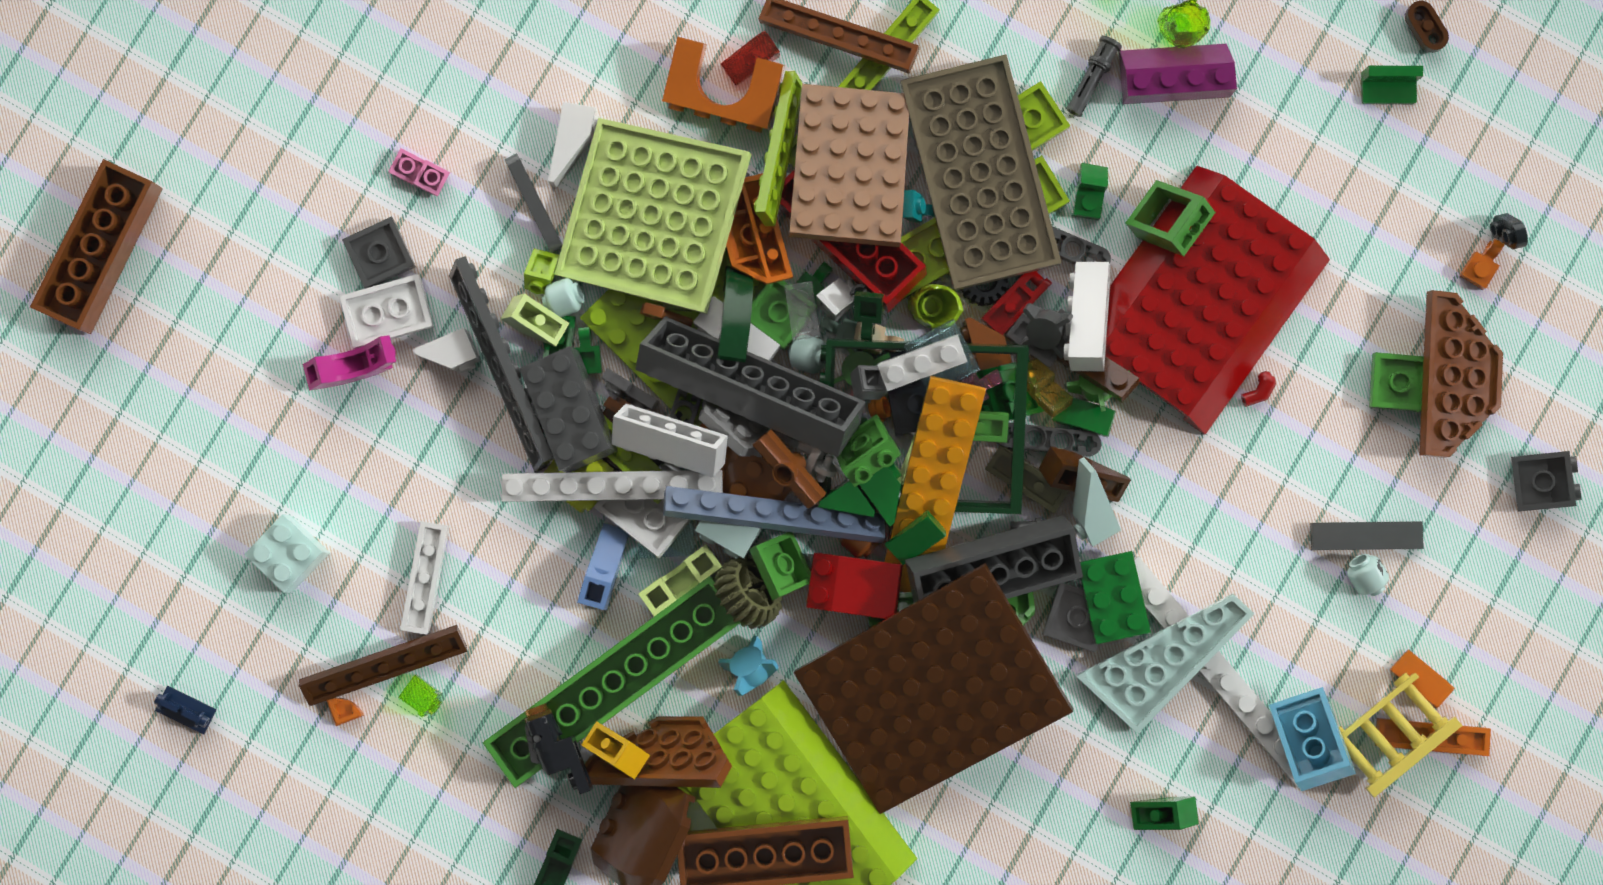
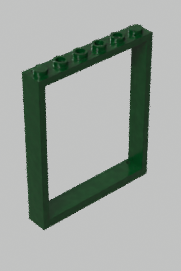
[817,338,1029,514]

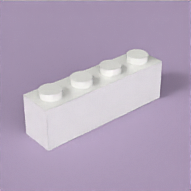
[1064,262,1111,371]
[612,404,728,477]

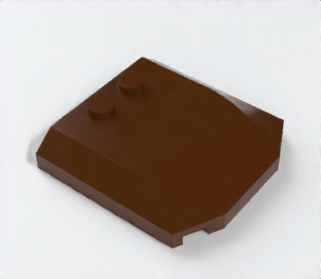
[591,785,696,885]

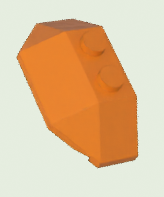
[726,173,793,285]

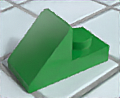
[1072,163,1108,221]

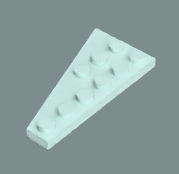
[1076,594,1254,734]

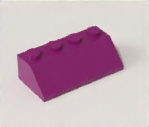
[1119,43,1237,105]

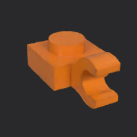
[1459,239,1505,290]

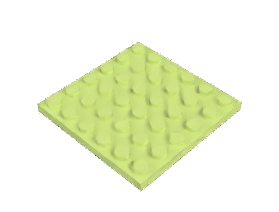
[554,118,752,314]

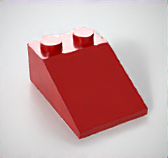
[806,552,903,619]

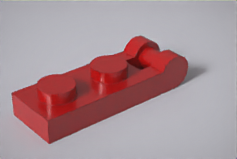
[981,270,1052,335]

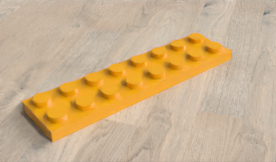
[884,376,986,592]

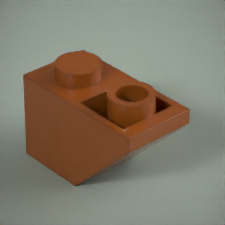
[960,317,1012,372]

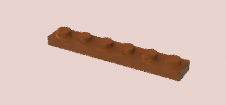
[758,0,920,74]

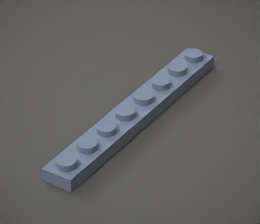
[663,486,885,543]

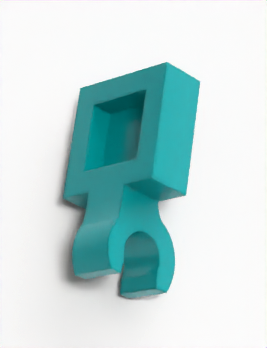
[903,190,935,223]

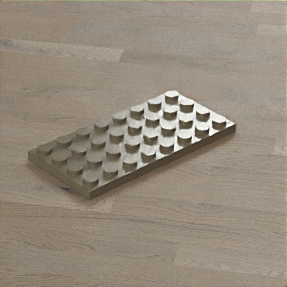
[900,54,1062,291]

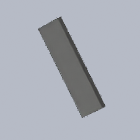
[1310,521,1424,551]

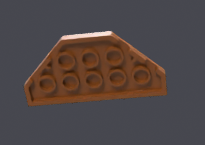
[1419,290,1503,458]
[585,716,732,788]

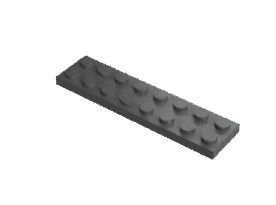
[449,256,553,473]

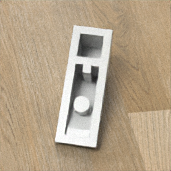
[548,102,601,188]

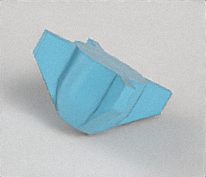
[718,636,779,696]

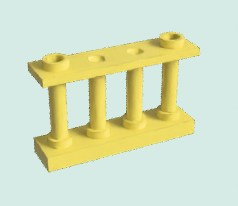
[1339,673,1463,798]

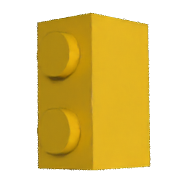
[581,721,650,780]

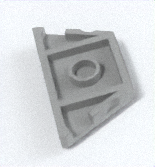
[699,399,790,457]

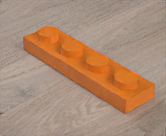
[1375,718,1491,756]

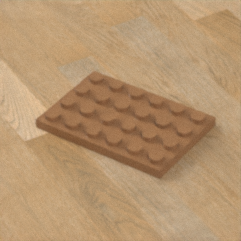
[789,84,909,247]

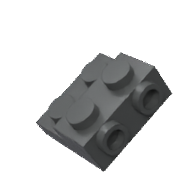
[1511,451,1582,512]

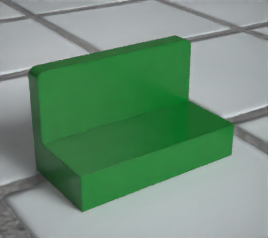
[1361,65,1423,105]

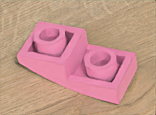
[388,148,450,197]

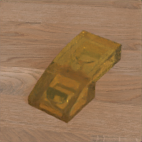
[1027,358,1073,418]

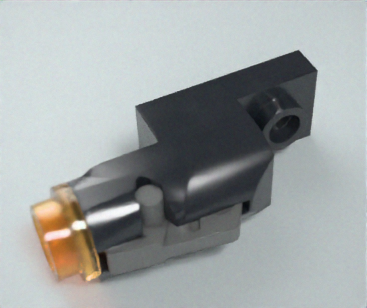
[524,703,593,794]

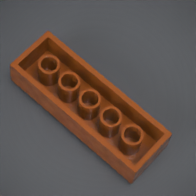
[30,159,163,334]
[678,816,854,885]

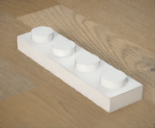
[400,521,449,635]

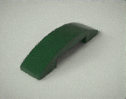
[717,266,753,363]
[534,829,583,885]

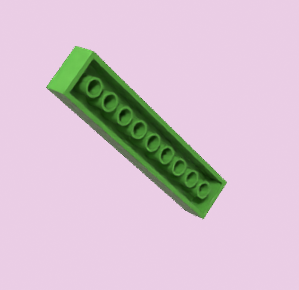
[482,576,740,788]

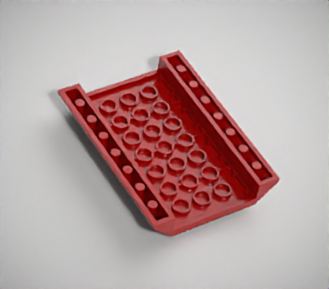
[1105,166,1330,435]

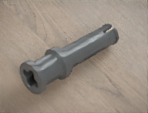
[1066,35,1122,117]

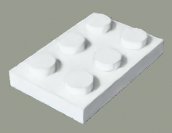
[339,274,434,349]

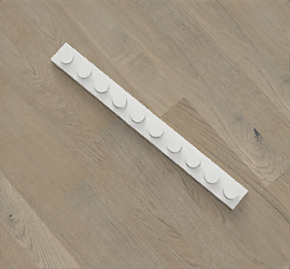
[1134,556,1299,788]

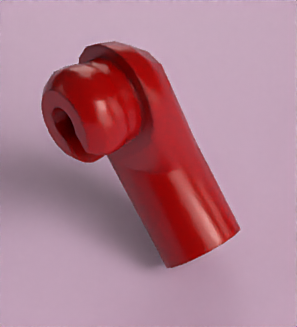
[1241,371,1276,407]

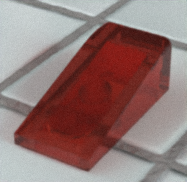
[721,30,780,86]

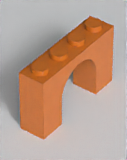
[662,37,785,133]

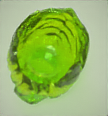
[1157,0,1211,49]

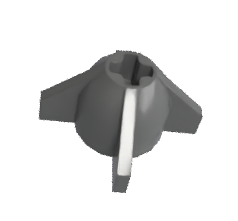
[1019,303,1073,359]

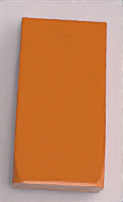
[1389,649,1455,708]

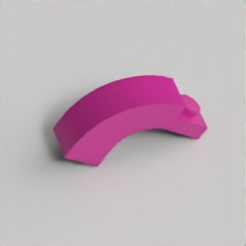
[302,335,396,391]

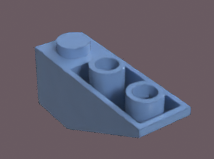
[577,523,629,610]

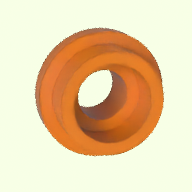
[868,396,891,422]

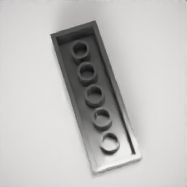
[905,515,1083,603]

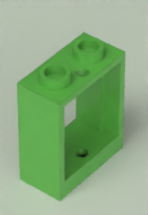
[1125,180,1216,256]

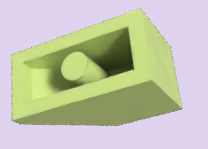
[501,294,569,347]

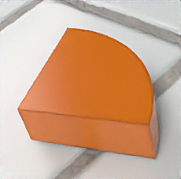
[327,698,364,726]

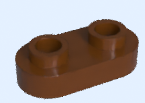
[1405,0,1449,53]

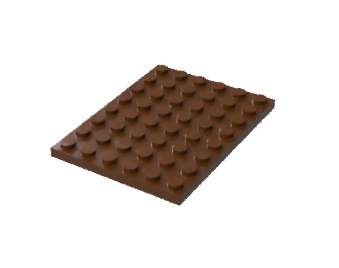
[793,563,1074,814]

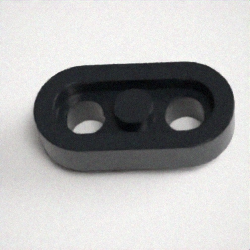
[1490,213,1528,250]

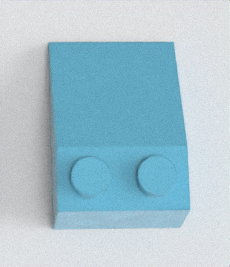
[1269,687,1356,791]

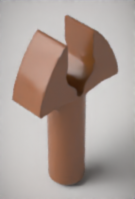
[640,302,693,327]

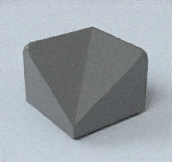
[850,365,888,400]

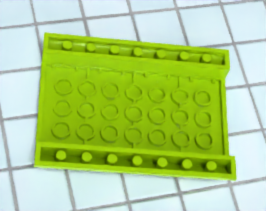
[682,680,918,885]

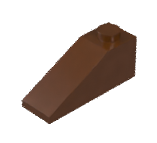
[1039,446,1131,502]

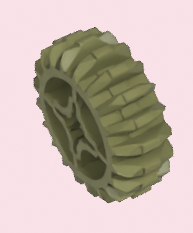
[713,556,783,629]

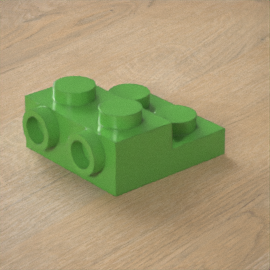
[836,414,901,487]
[749,532,811,600]

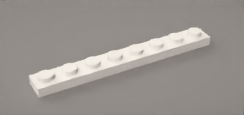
[502,470,723,502]

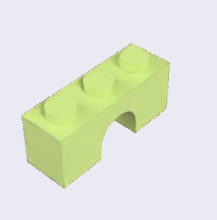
[638,544,722,616]

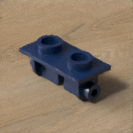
[154,685,217,735]

